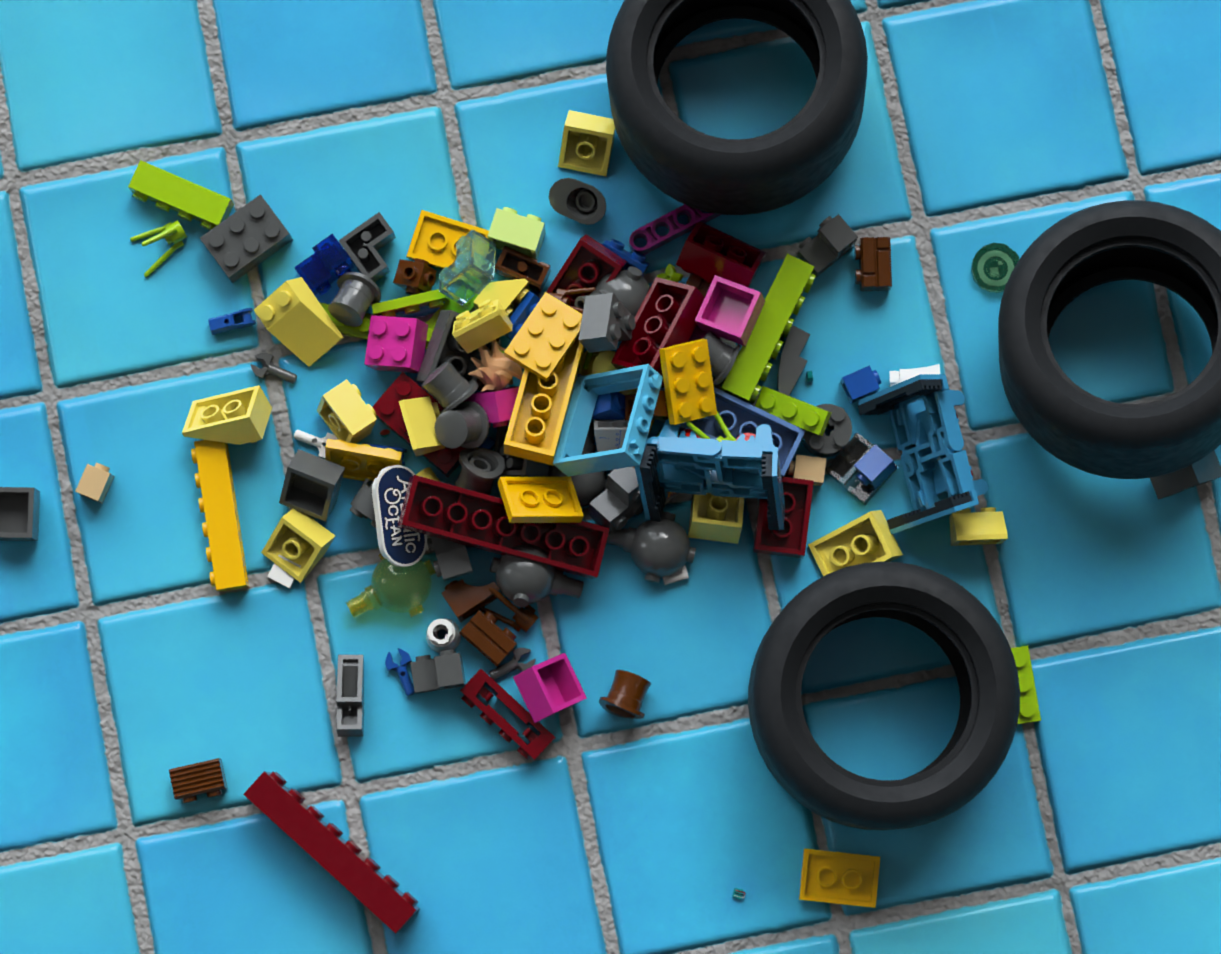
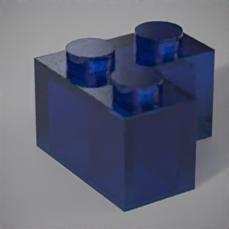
[294,234,354,295]

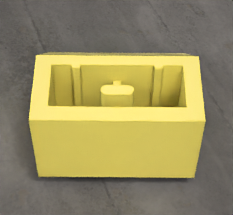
[473,278,530,318]
[452,299,513,354]

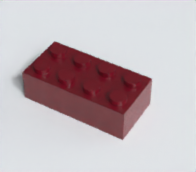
[611,277,705,388]
[372,372,466,477]

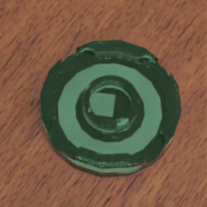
[971,243,1020,293]

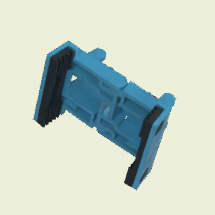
[857,374,988,534]
[635,419,785,530]

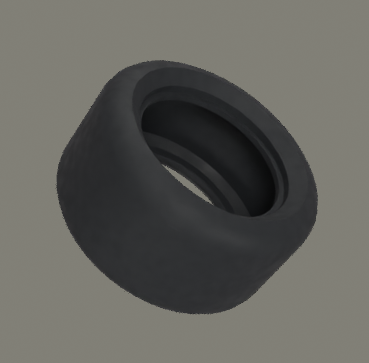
[606,0,868,215]
[998,200,1221,479]
[748,562,1020,830]

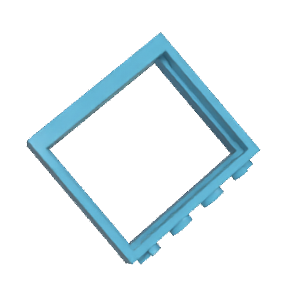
[553,364,663,477]

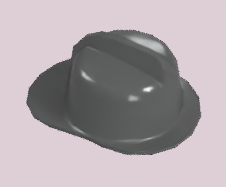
[549,178,606,225]

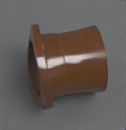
[599,670,651,719]

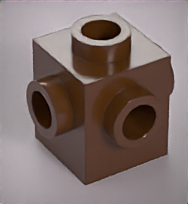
[393,258,437,295]

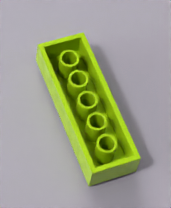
[721,253,816,404]

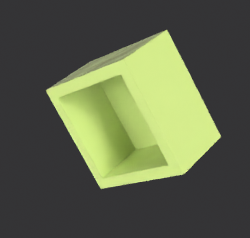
[487,207,546,260]

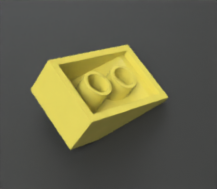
[254,277,344,367]
[182,385,272,445]
[688,468,744,544]
[808,510,903,577]

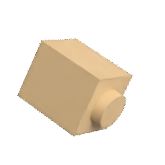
[788,454,826,486]
[75,463,115,504]

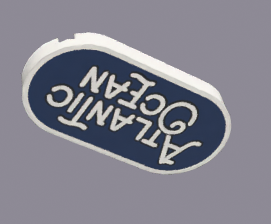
[372,465,427,567]

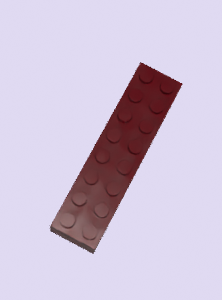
[397,475,610,579]
[243,771,419,934]

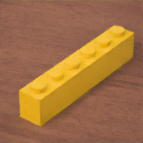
[191,440,249,592]

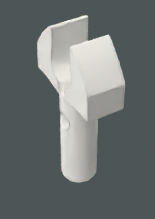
[294,430,337,459]

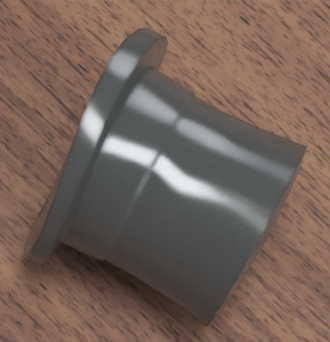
[328,272,381,327]
[702,330,741,385]
[421,360,478,414]
[434,401,489,449]
[455,447,505,495]

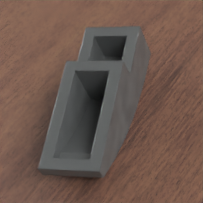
[777,325,810,396]
[336,655,364,737]

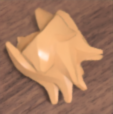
[468,339,524,392]

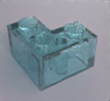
[439,230,496,306]

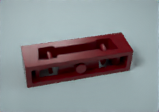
[460,668,556,760]

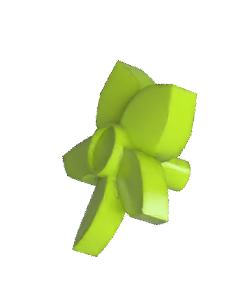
[657,264,684,282]

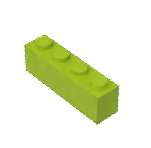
[128,160,234,230]

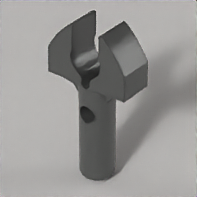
[251,353,297,384]
[489,647,536,680]

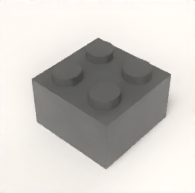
[279,449,345,522]
[0,487,40,541]

